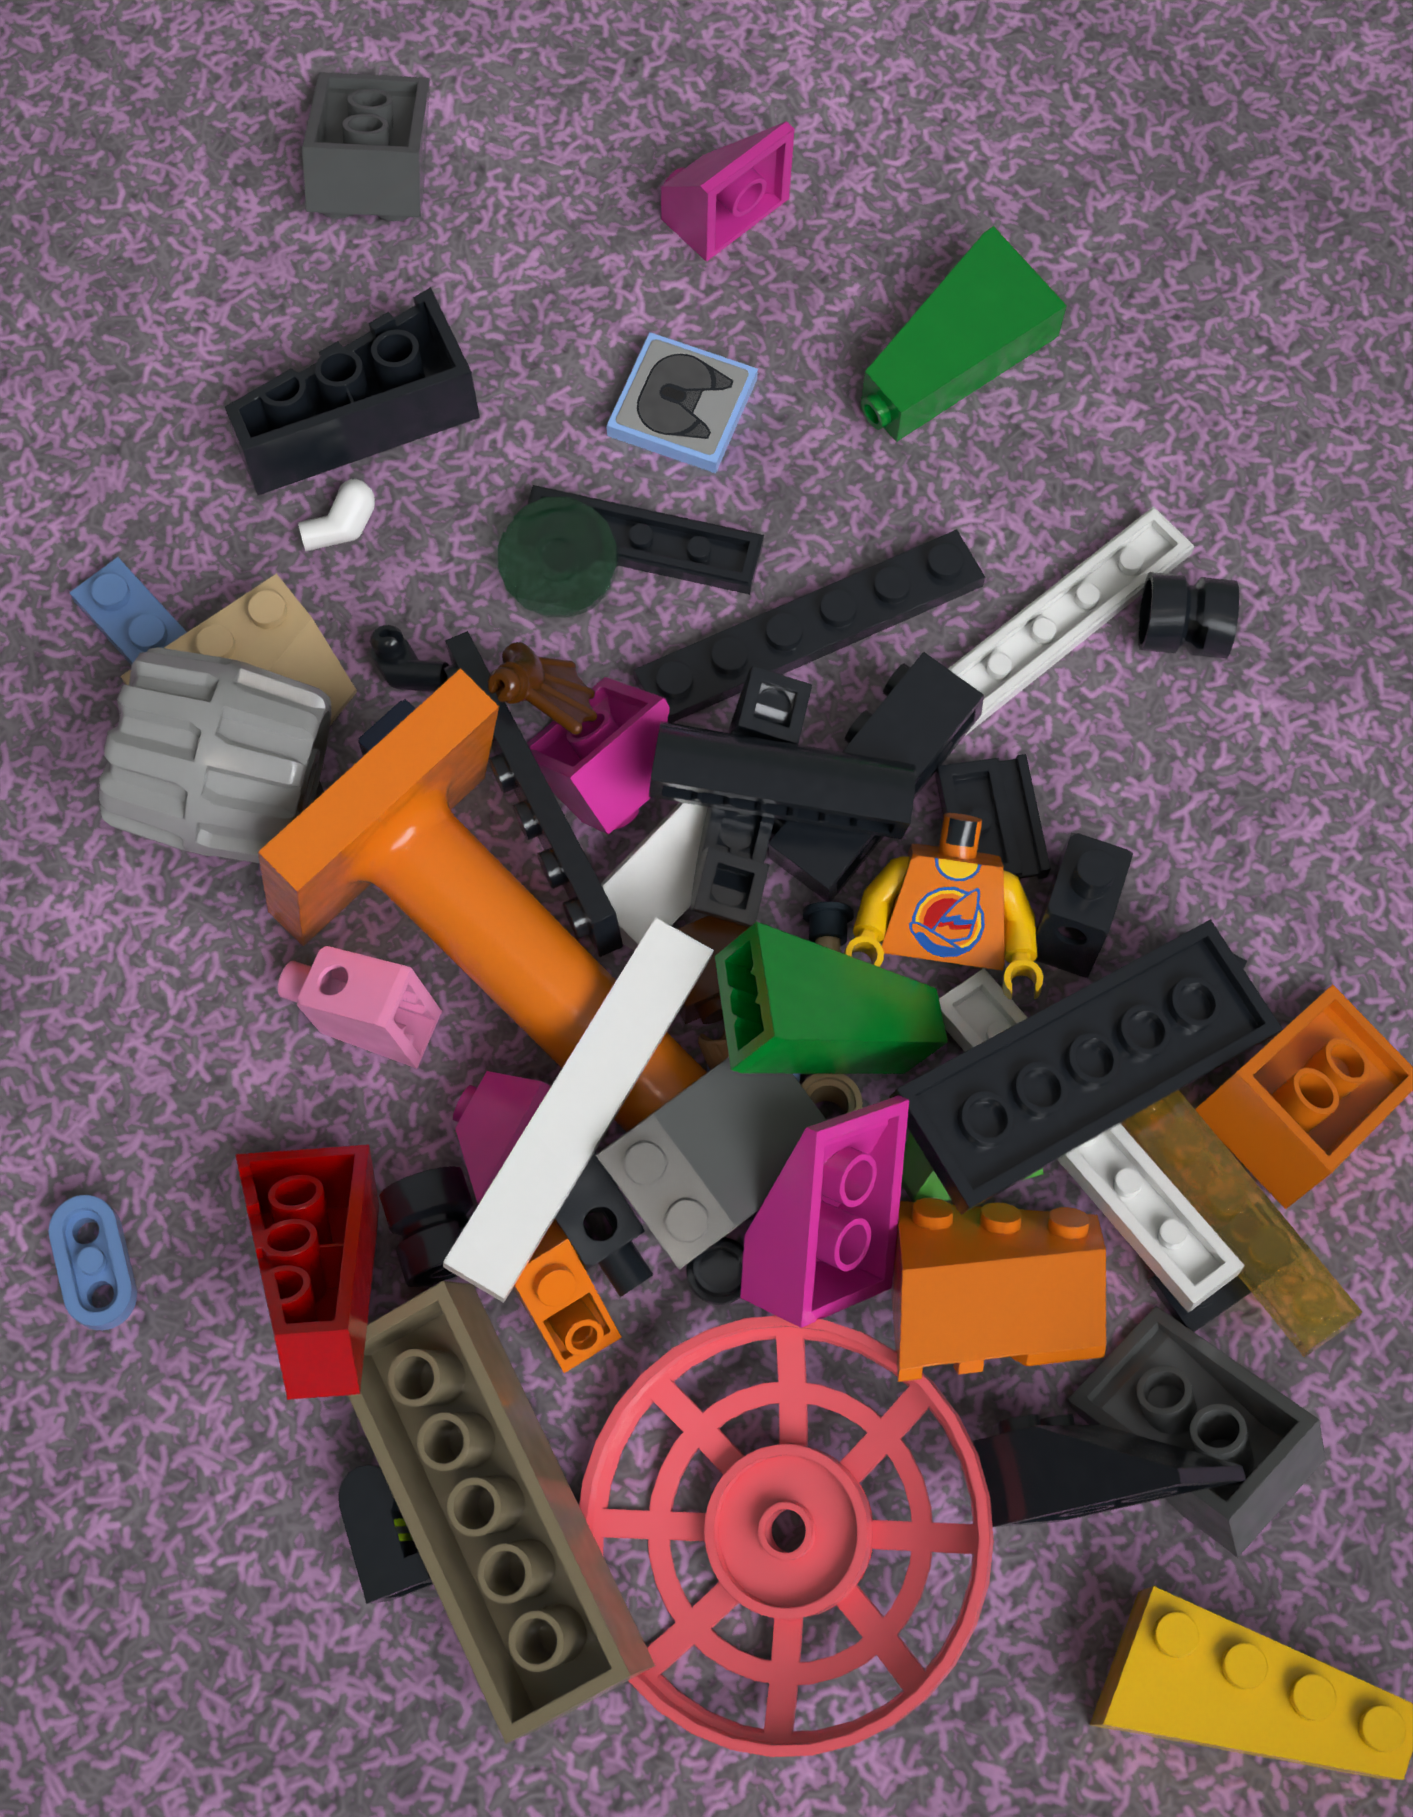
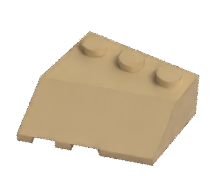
[121,573,357,726]

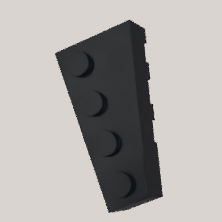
[225,287,480,496]

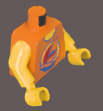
[843,813,1043,1000]

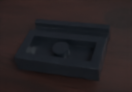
[935,754,1051,880]

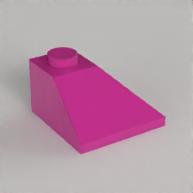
[661,121,795,262]
[527,677,670,835]
[452,1071,551,1205]

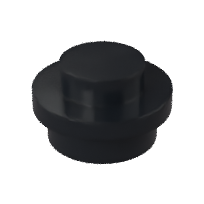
[686,1237,744,1305]

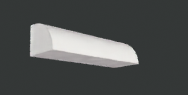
[600,802,708,950]

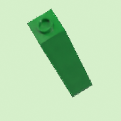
[861,226,1067,442]
[715,921,948,1074]

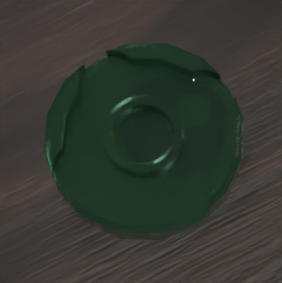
[498,497,618,618]

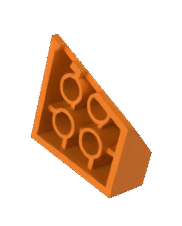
[891,1198,1106,1382]

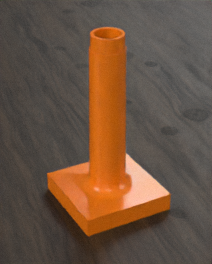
[258,668,707,1132]

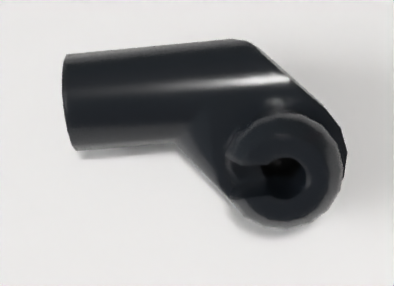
[370,625,449,692]

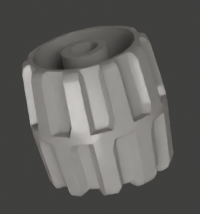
[99,647,331,863]

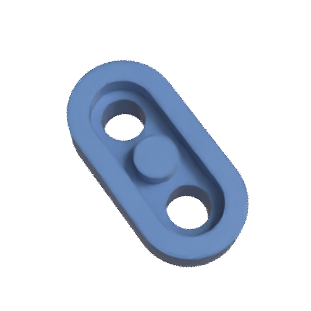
[49,1195,137,1330]

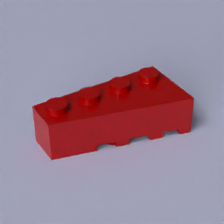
[235,1144,379,1400]

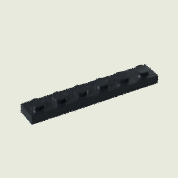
[634,529,985,723]
[443,631,623,957]

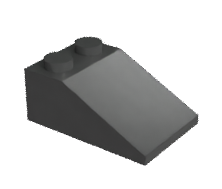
[302,72,430,221]
[596,1057,826,1270]
[1067,1306,1326,1558]

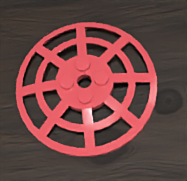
[579,1316,994,1757]

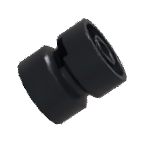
[1138,572,1240,659]
[379,1166,473,1287]

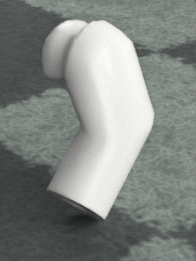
[298,479,375,552]

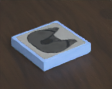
[606,332,758,473]

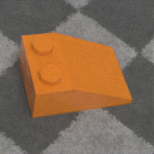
[1193,984,1413,1210]

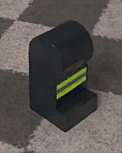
[338,1465,433,1604]

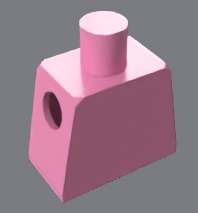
[278,946,442,1069]

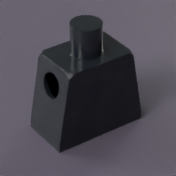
[1035,833,1133,978]
[554,1152,654,1297]

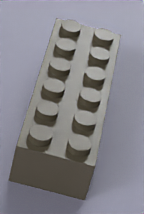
[348,1281,655,1744]

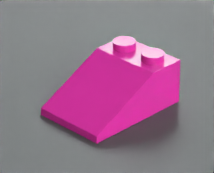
[740,1095,909,1328]

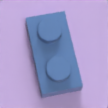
[69,557,187,665]

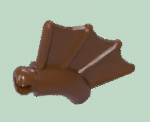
[487,642,597,735]

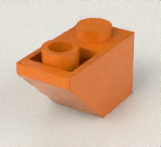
[513,1220,622,1373]

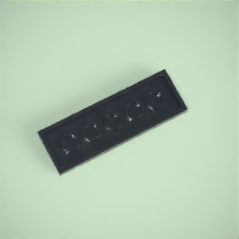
[889,919,1282,1215]

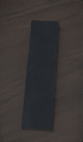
[518,485,764,595]

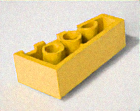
[1090,1586,1413,1780]

